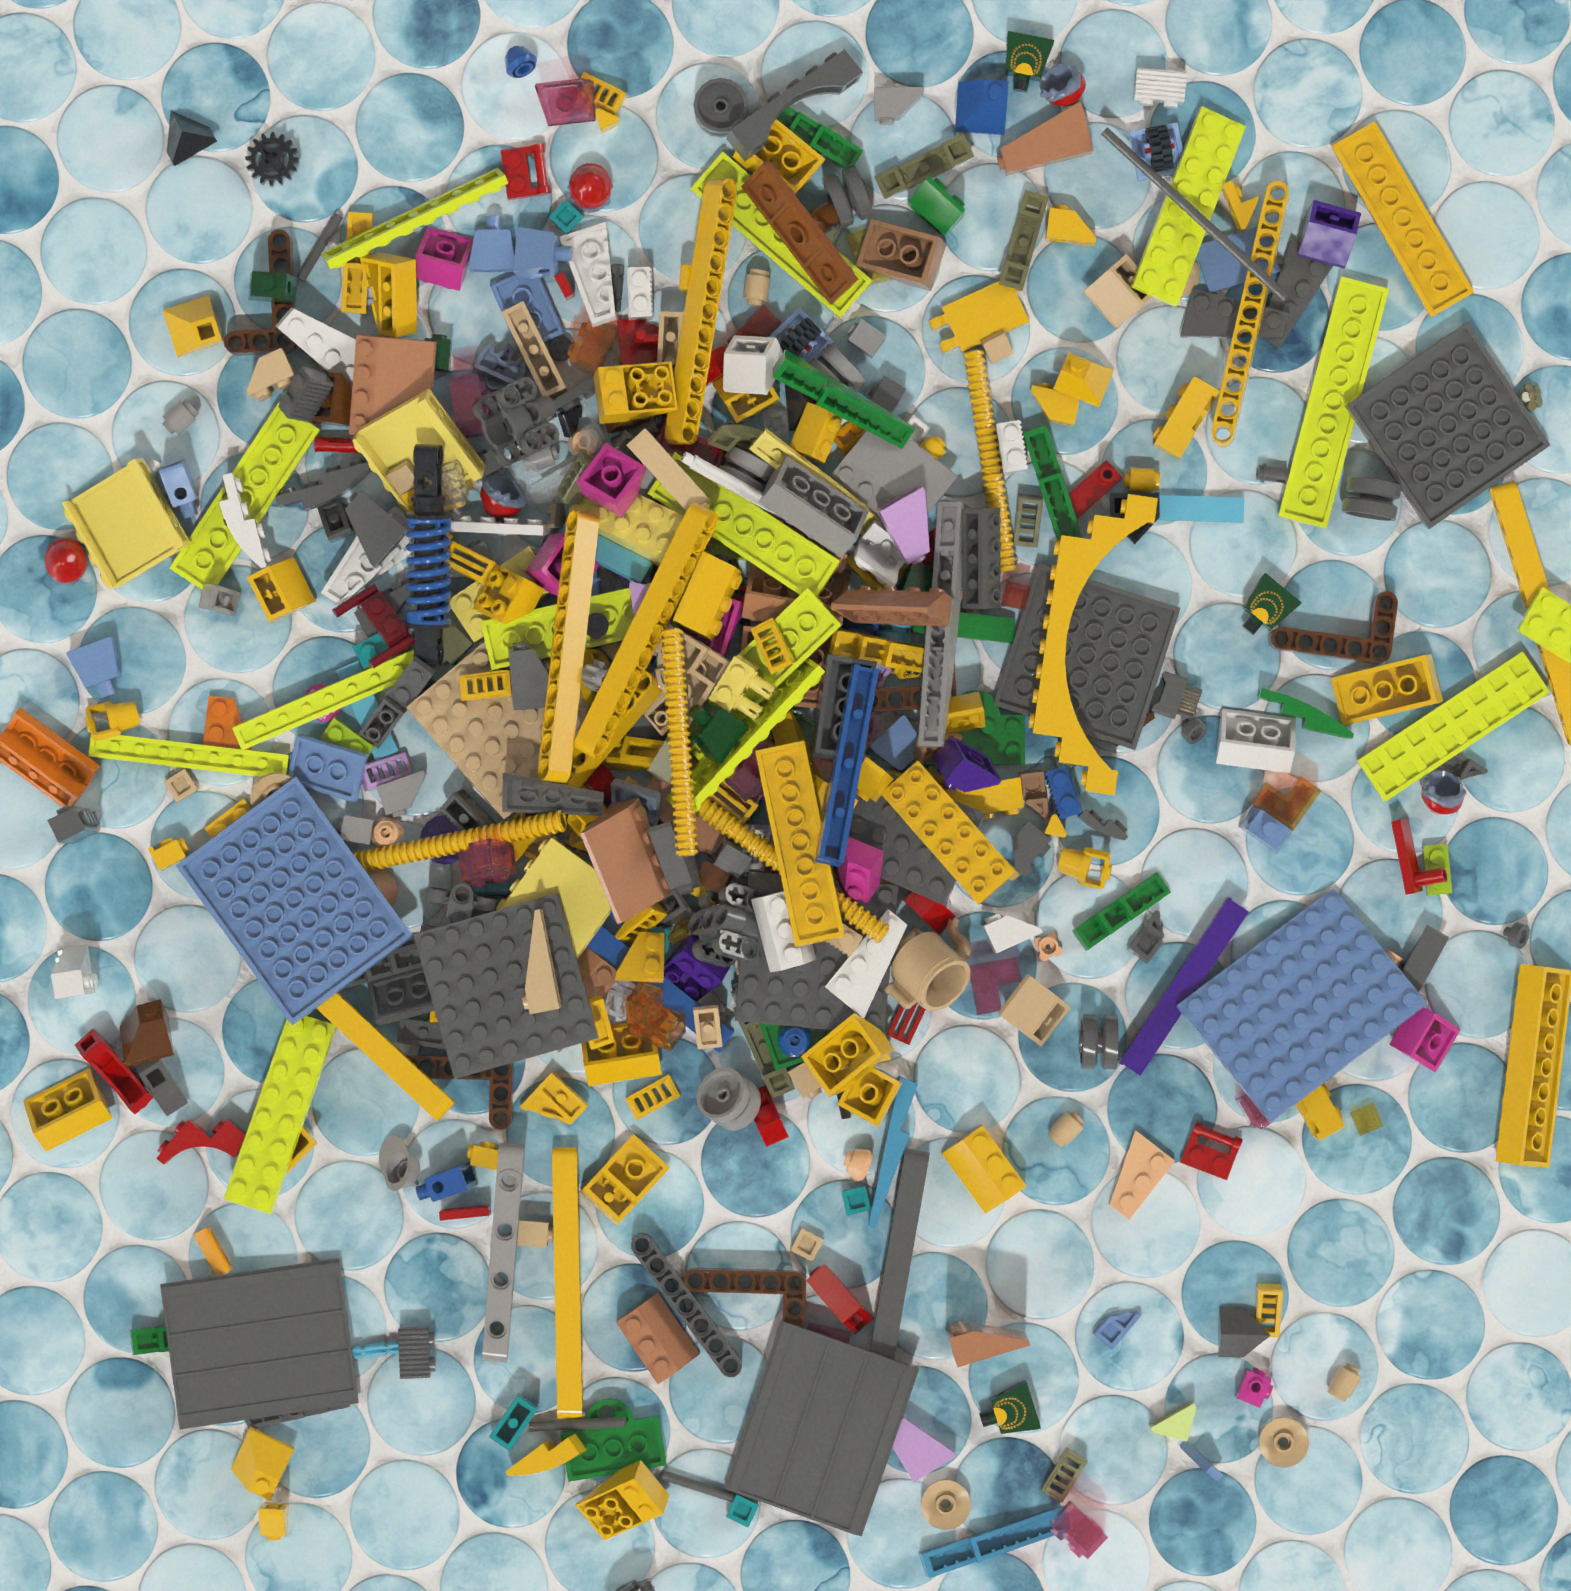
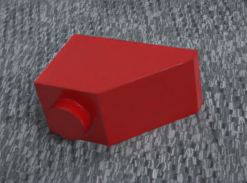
[903,891,956,934]

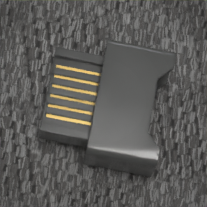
[1150,671,1203,719]

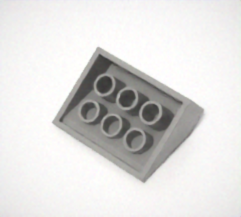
[831,431,958,515]

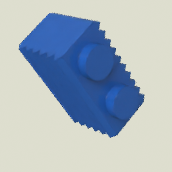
[1044,765,1083,820]

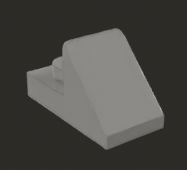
[198,584,241,617]

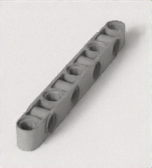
[482,1143,525,1363]

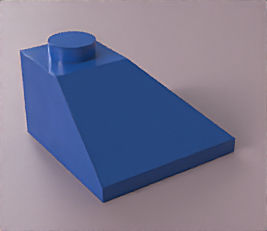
[955,79,1009,135]

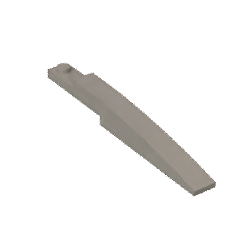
[918,502,965,747]

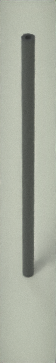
[1101,127,1290,302]

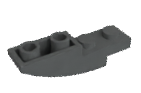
[275,459,371,511]
[359,656,435,749]

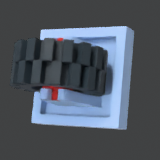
[1128,122,1183,182]
[769,307,834,363]

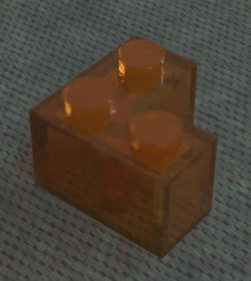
[567,320,618,376]
[1250,776,1321,832]
[625,982,686,1051]

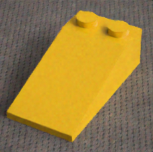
[1331,654,1443,726]

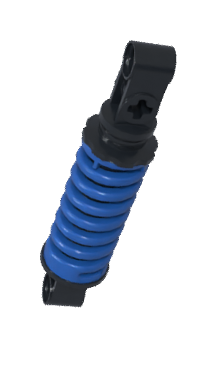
[405,444,452,666]

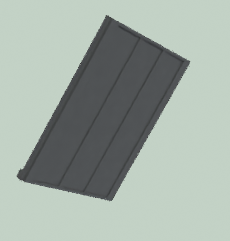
[160,1258,359,1430]
[724,1320,919,1536]

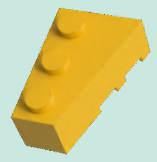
[359,252,417,337]
[1152,376,1220,460]
[1296,1083,1346,1141]

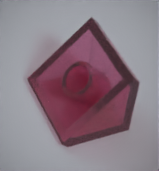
[535,78,596,126]

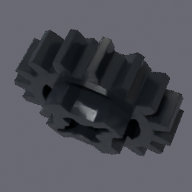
[245,132,300,187]

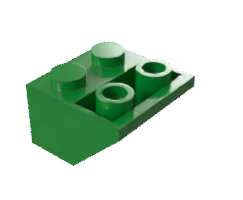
[907,176,965,239]

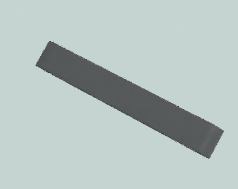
[631,1233,742,1377]

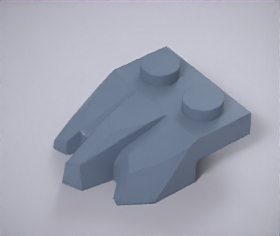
[462,342,526,406]
[607,778,661,827]

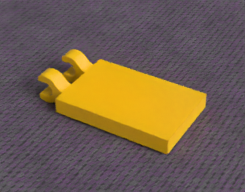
[928,281,1030,353]

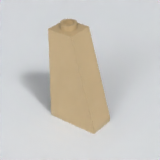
[627,429,711,511]

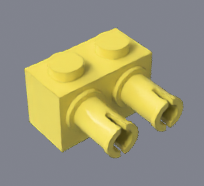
[708,654,776,721]

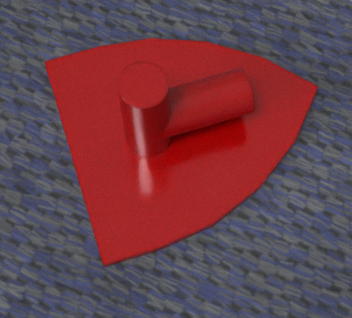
[617,319,659,365]

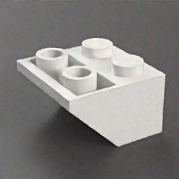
[723,335,783,395]

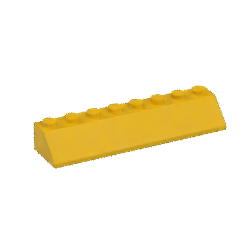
[1496,964,1571,1168]

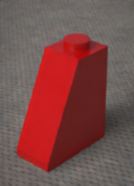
[806,1264,874,1335]

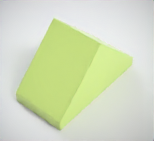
[1149,1401,1196,1442]

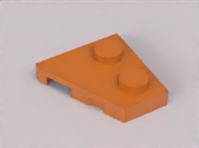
[203,696,252,750]

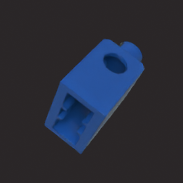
[415,1161,478,1202]

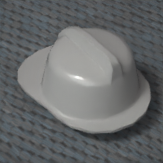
[379,1136,420,1191]

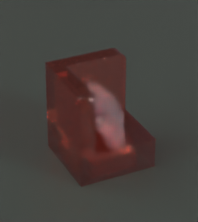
[1000,580,1031,611]

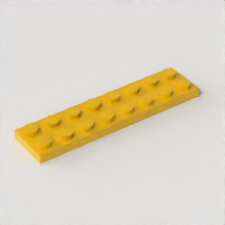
[1331,121,1474,318]
[755,741,845,947]

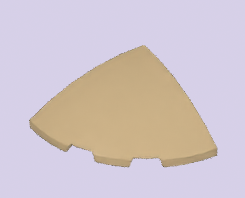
[655,623,731,726]

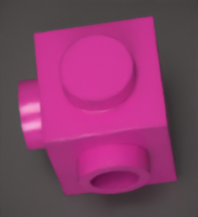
[1235,1367,1273,1408]

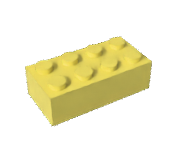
[590,494,684,566]
[447,546,552,644]

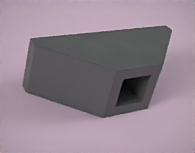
[134,1059,188,1116]

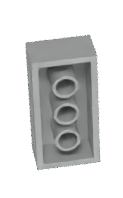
[759,456,869,558]

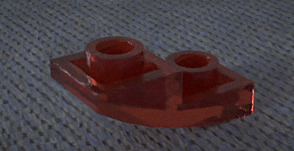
[727,304,781,344]

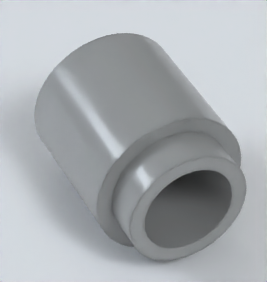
[162,399,200,435]
[522,445,559,472]

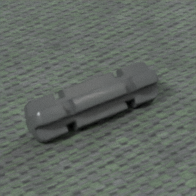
[611,263,625,313]

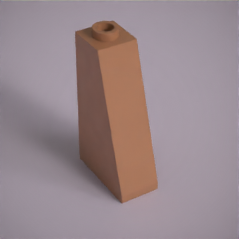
[997,102,1093,176]

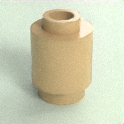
[743,269,771,307]
[1048,1111,1084,1148]
[1327,1363,1362,1402]

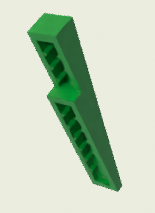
[773,349,915,449]
[1023,425,1082,541]

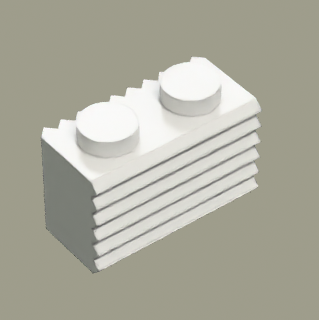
[1133,68,1187,109]
[627,267,654,320]
[996,420,1028,475]

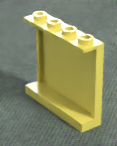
[352,389,486,512]
[62,458,191,589]
[496,836,612,960]

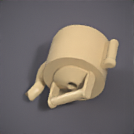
[885,919,972,1011]

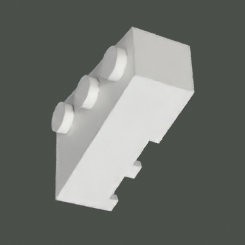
[51,944,98,999]

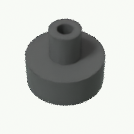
[1181,718,1207,744]
[1503,922,1530,949]

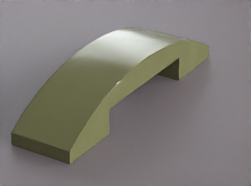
[874,133,974,199]
[999,190,1049,291]
[707,424,771,466]
[733,1006,795,1099]

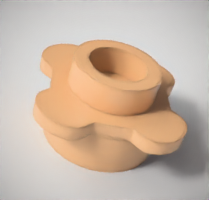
[1034,933,1062,961]

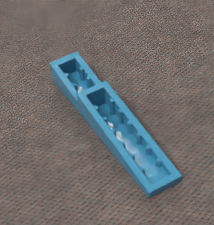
[868,1076,918,1228]
[919,1506,1071,1578]

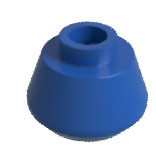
[505,46,537,78]
[777,1026,812,1057]

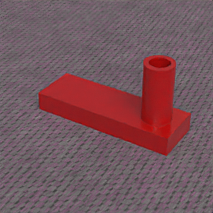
[1069,460,1123,519]
[1391,818,1447,895]

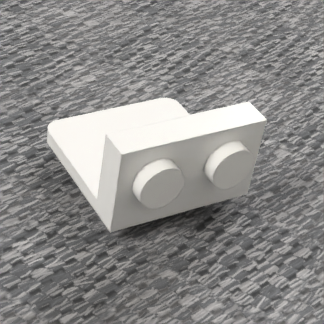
[854,519,905,587]

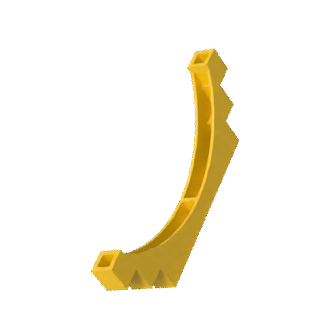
[1029,494,1158,795]

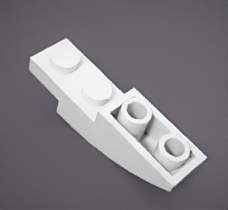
[219,473,271,569]

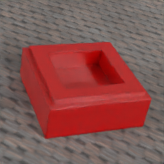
[554,272,574,301]

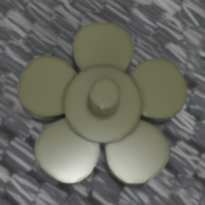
[1520,383,1543,411]

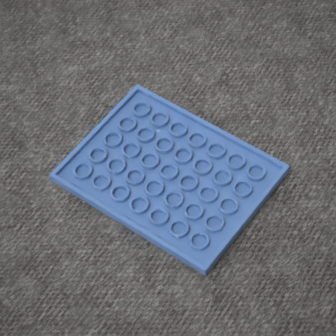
[176,777,413,1026]
[1177,888,1427,1124]

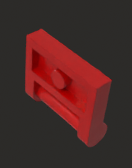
[500,144,552,201]
[1180,1121,1243,1180]

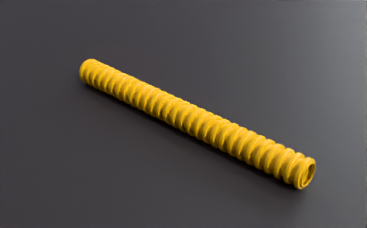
[962,350,1018,573]
[660,628,698,856]
[696,797,890,944]
[353,810,567,872]

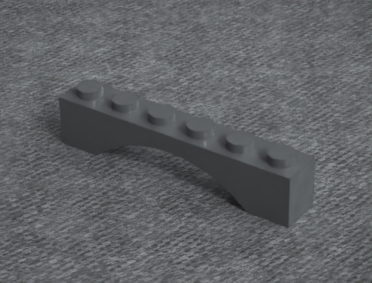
[726,49,863,162]
[354,539,499,638]

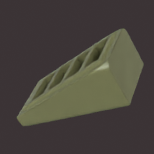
[558,449,591,504]
[1013,493,1043,548]
[1041,1447,1088,1503]

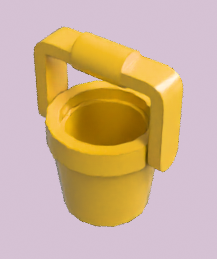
[84,701,140,741]
[1057,847,1112,889]

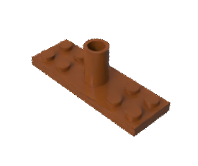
[741,160,859,305]

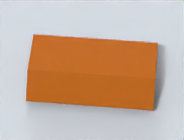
[0,708,100,807]

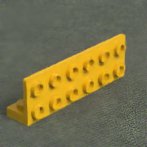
[882,761,1020,904]

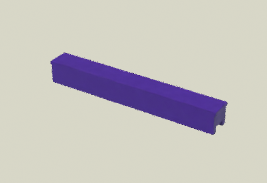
[1118,897,1249,1076]

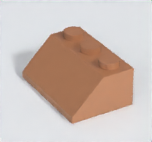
[616,1292,700,1384]

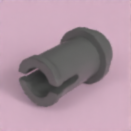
[1256,463,1288,484]

